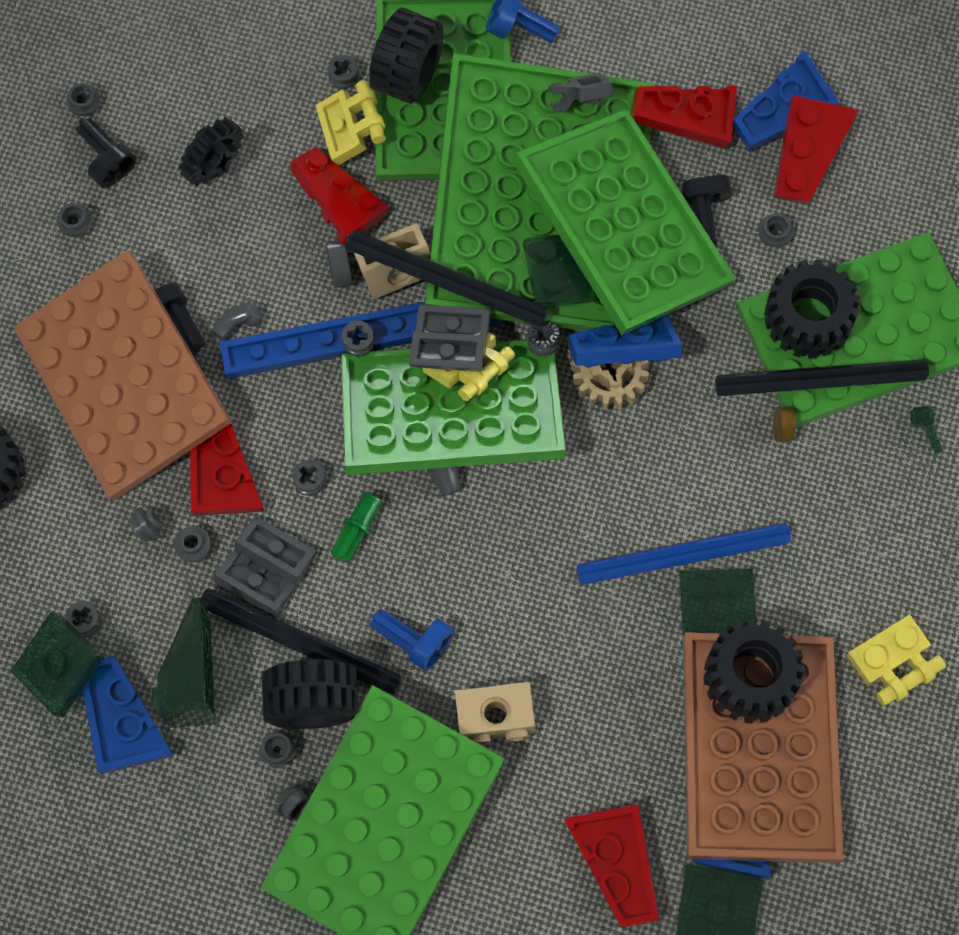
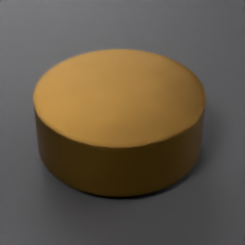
[773,406,796,442]

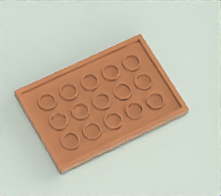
[13,249,232,501]
[683,632,844,863]

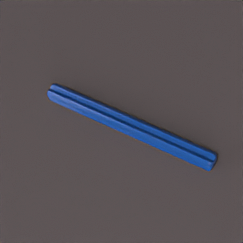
[576,523,791,585]

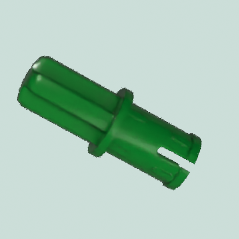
[331,492,383,563]

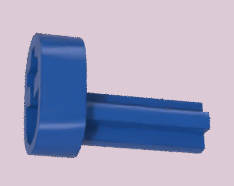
[486,0,560,44]
[369,608,455,671]

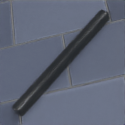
[346,230,548,327]
[714,359,929,396]
[199,589,402,694]

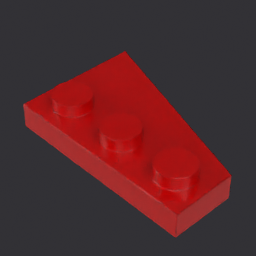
[631,85,737,149]
[773,96,859,205]
[290,147,390,246]
[190,408,265,516]
[563,805,660,928]

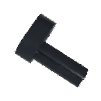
[75,117,136,188]
[682,175,732,248]
[155,283,206,354]

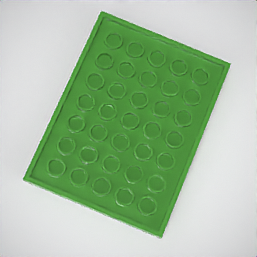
[425,53,654,331]

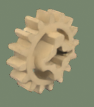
[572,360,649,410]

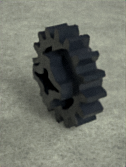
[178,117,244,186]

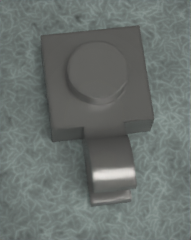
[548,72,613,112]

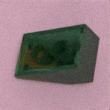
[152,597,215,728]

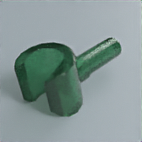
[910,406,943,455]

